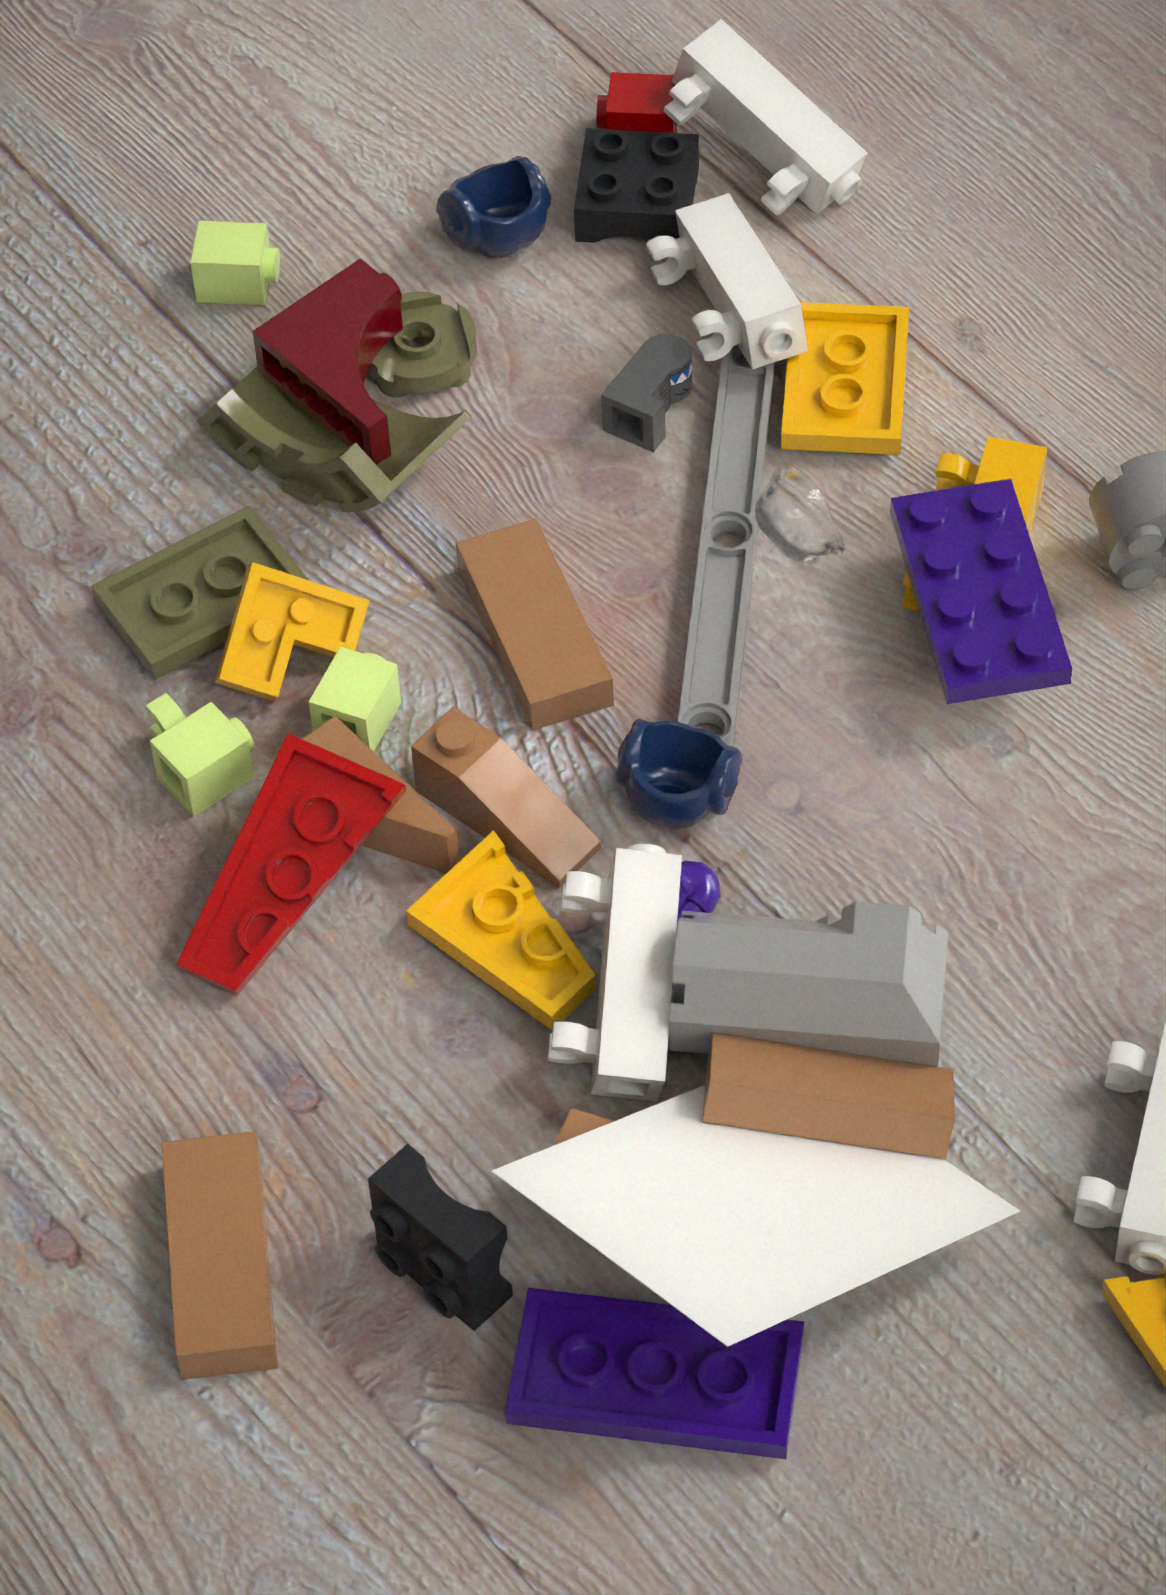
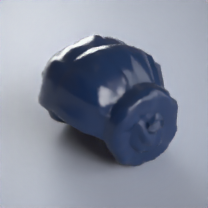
[436,156,551,258]
[614,719,742,830]

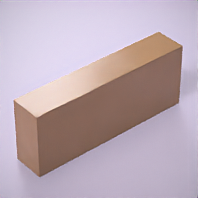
[456,518,614,731]
[702,1032,955,1159]
[161,1131,278,1380]

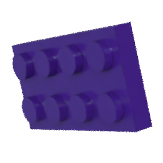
[890,479,1072,704]
[505,1287,805,1460]

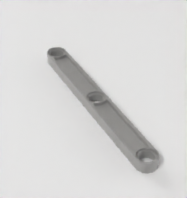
[678,345,776,747]

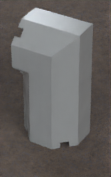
[669,901,948,1067]

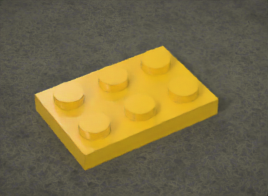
[781,302,909,455]

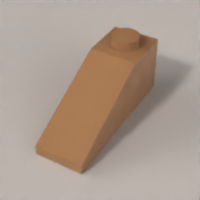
[411,707,601,888]
[276,716,459,873]

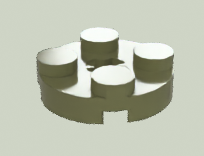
[368,292,477,398]

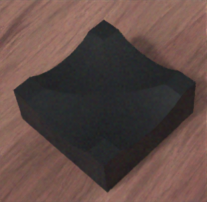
[574,128,699,243]
[368,1144,513,1331]

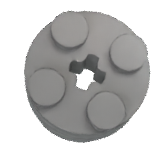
[1089,450,1166,590]

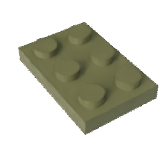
[91,506,310,680]

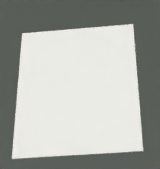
[492,1085,1020,1347]

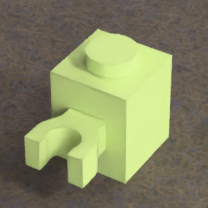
[146,693,255,817]

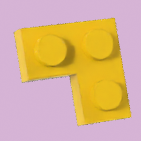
[215,562,369,701]

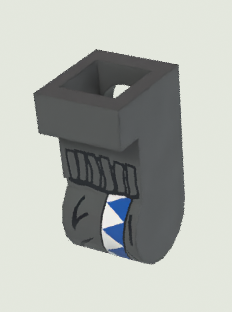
[601,334,692,453]

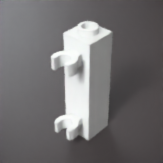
[663,19,868,216]
[646,193,808,369]
[548,844,682,1102]
[1073,1022,1166,1275]

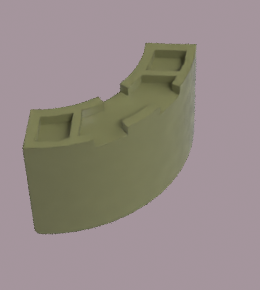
[197,367,472,512]

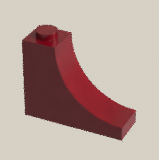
[252,258,403,465]

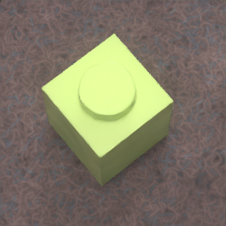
[190,221,280,306]
[309,646,401,752]

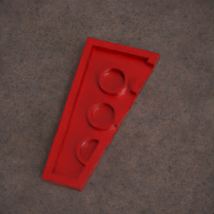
[176,733,406,996]

